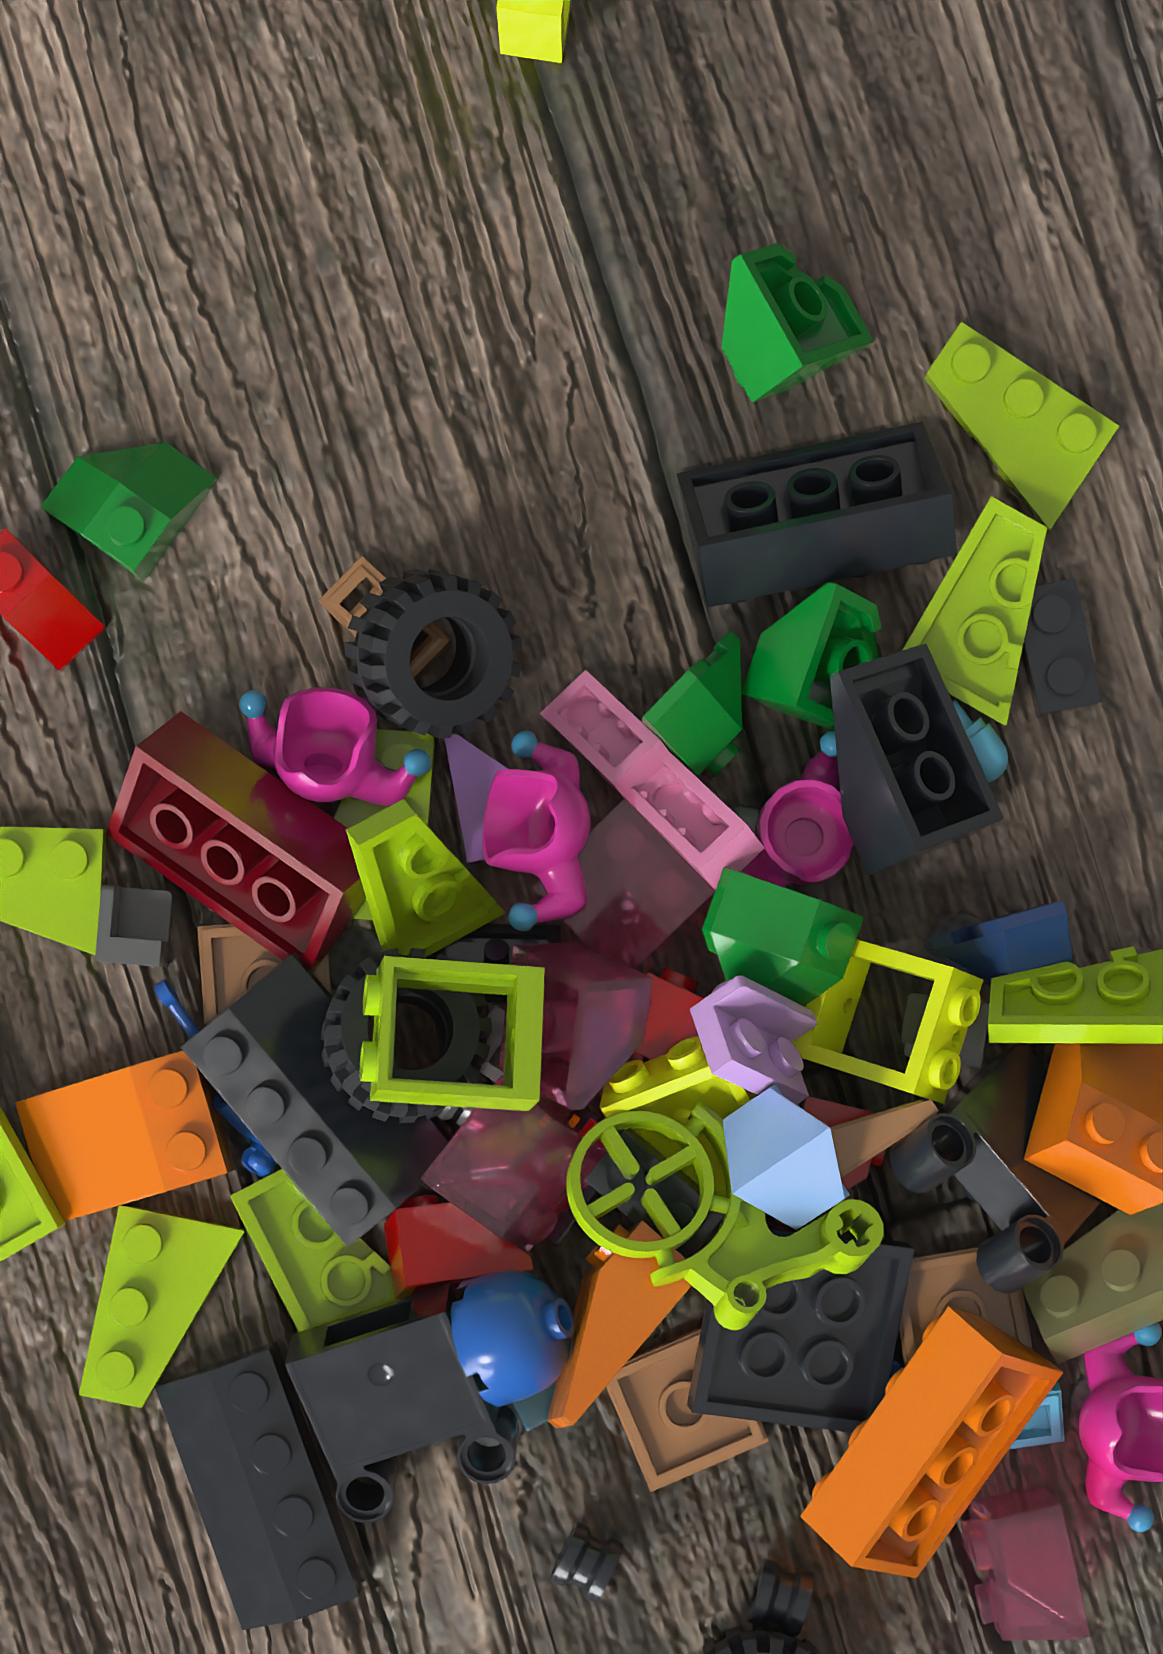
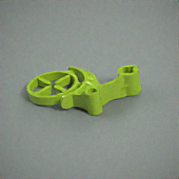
[566,1101,884,1330]

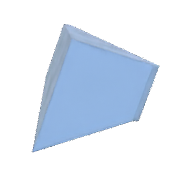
[723,1084,850,1230]

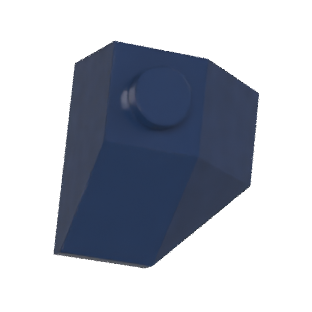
[923,900,1074,987]

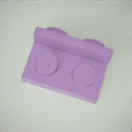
[690,976,817,1105]

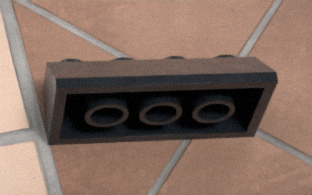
[676,421,957,608]
[180,951,459,1247]
[155,1341,364,1630]

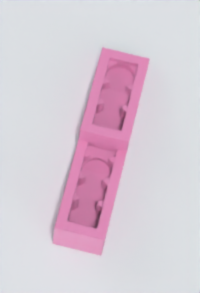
[540,670,764,890]

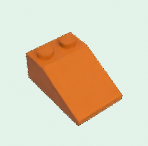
[1024,1043,1163,1215]
[15,1051,236,1221]
[547,1220,692,1429]

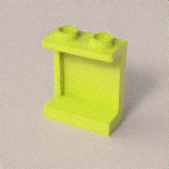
[600,1037,757,1197]

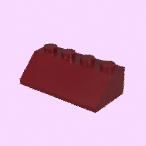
[106,711,366,973]

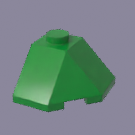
[721,243,875,403]
[41,442,218,581]
[741,582,882,731]
[642,630,742,778]
[702,867,864,1006]

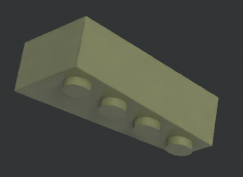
[1022,1203,1163,1364]

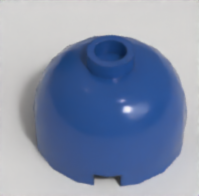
[450,1269,575,1407]

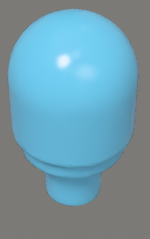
[952,699,1008,783]

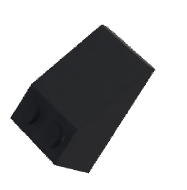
[830,643,1004,876]

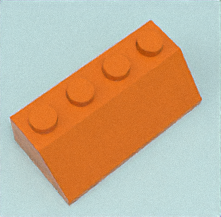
[800,1306,1064,1578]

